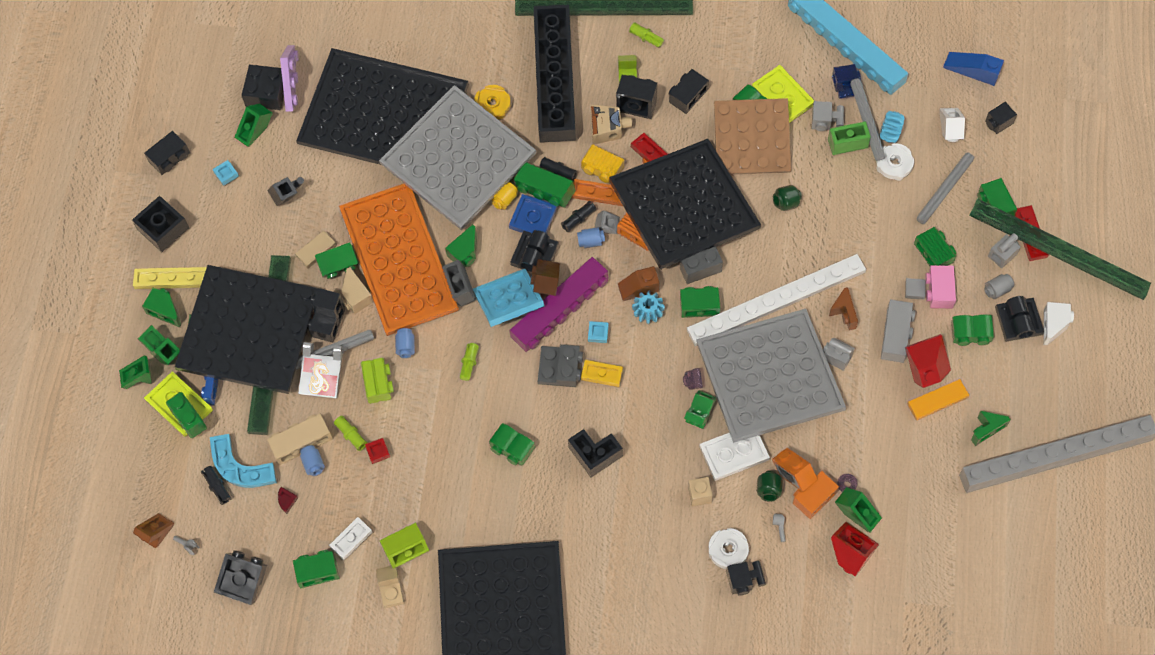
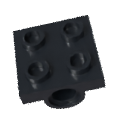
[510,230,559,272]
[995,296,1044,342]

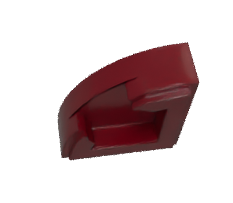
[278,487,298,514]

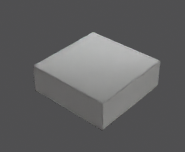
[905,278,925,299]

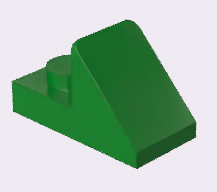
[119,355,152,389]
[971,411,1011,446]

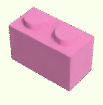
[925,266,956,309]

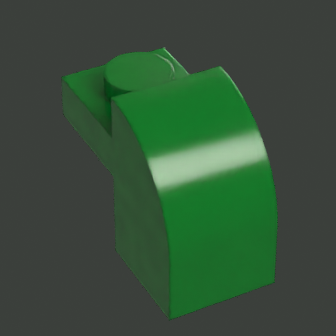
[137,325,180,365]
[684,390,717,429]

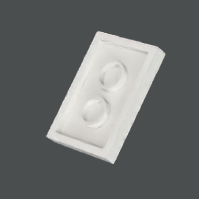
[699,433,770,481]

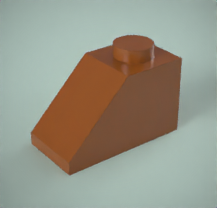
[618,266,660,301]

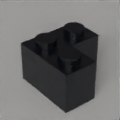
[308,288,345,343]
[568,429,623,478]

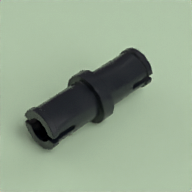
[540,157,578,181]
[561,201,596,232]
[201,466,232,505]

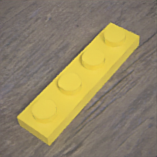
[133,267,207,289]

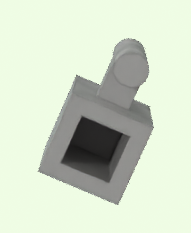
[811,101,844,131]
[988,233,1021,269]
[823,338,855,371]

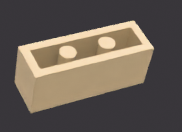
[267,414,333,465]

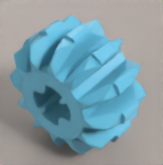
[880,111,905,143]
[632,291,665,324]

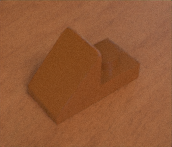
[829,287,858,330]
[133,513,174,548]

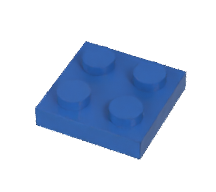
[509,194,557,234]

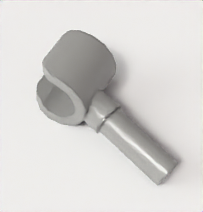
[773,514,786,542]
[173,536,200,555]

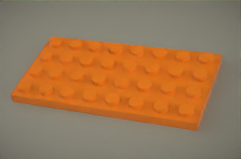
[339,184,459,336]

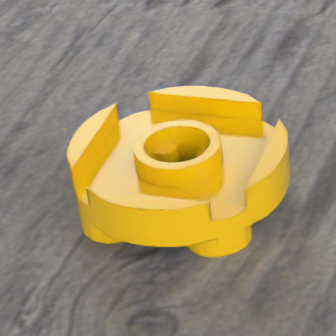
[474,85,511,120]

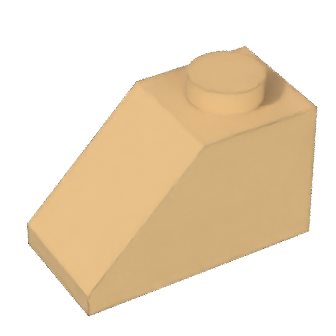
[342,267,373,315]

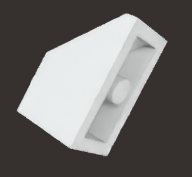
[940,108,965,142]
[1043,302,1074,345]

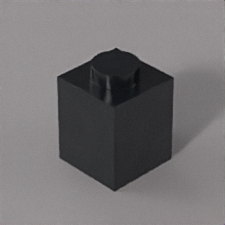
[985,101,1017,134]

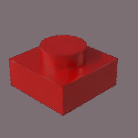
[365,438,390,464]

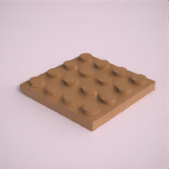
[714,98,791,175]

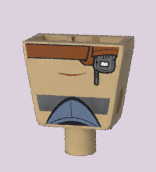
[590,105,632,144]

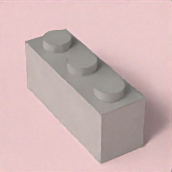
[881,299,915,363]

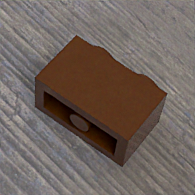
[530,259,560,296]

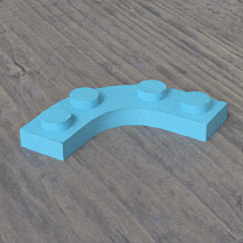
[210,434,277,488]

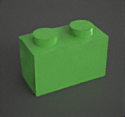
[828,121,871,155]

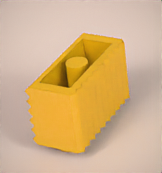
[581,144,624,183]

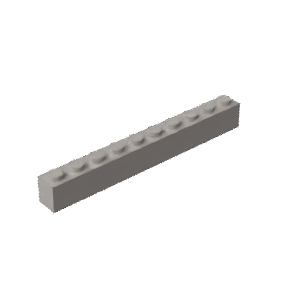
[959,415,1155,493]

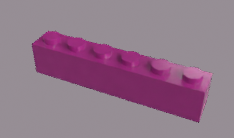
[510,257,608,352]

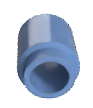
[577,227,605,248]
[395,328,415,358]
[300,445,325,476]

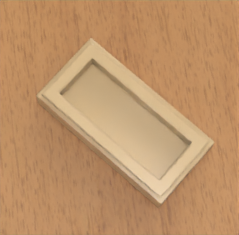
[295,231,337,268]

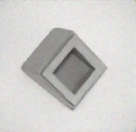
[595,210,619,234]

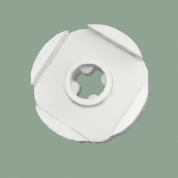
[876,143,914,181]
[708,528,749,569]

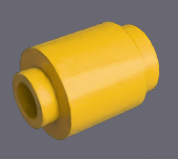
[492,182,518,210]

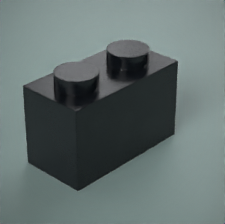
[669,69,709,114]
[144,130,190,175]

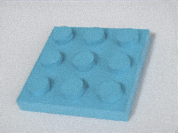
[473,269,544,327]

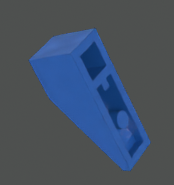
[943,52,1004,86]

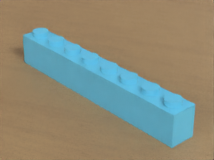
[788,0,908,95]

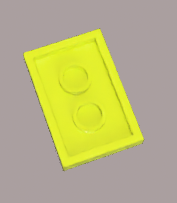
[752,65,814,123]
[144,371,213,437]

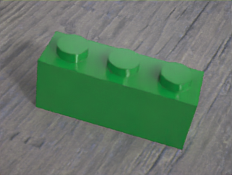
[514,163,576,208]

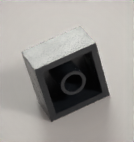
[241,64,284,110]
[616,74,658,119]
[132,195,189,252]

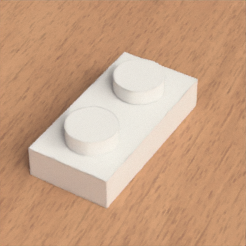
[329,517,372,560]

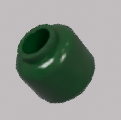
[773,185,802,211]
[756,471,783,502]

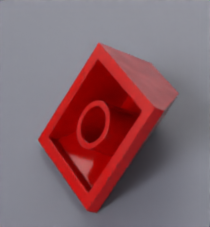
[905,334,951,388]
[831,522,879,576]

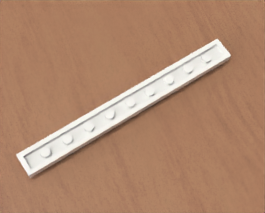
[687,254,866,346]

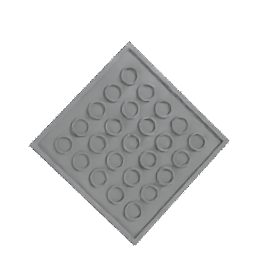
[379,85,536,230]
[696,309,846,443]

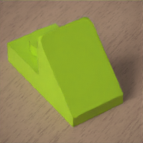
[618,55,637,82]

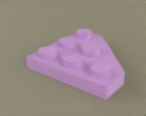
[280,45,299,112]

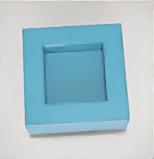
[212,160,239,186]
[588,321,609,343]

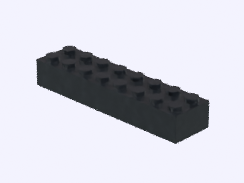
[533,4,576,143]

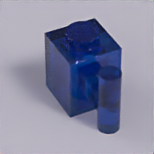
[832,64,861,99]

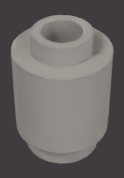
[984,274,1014,299]

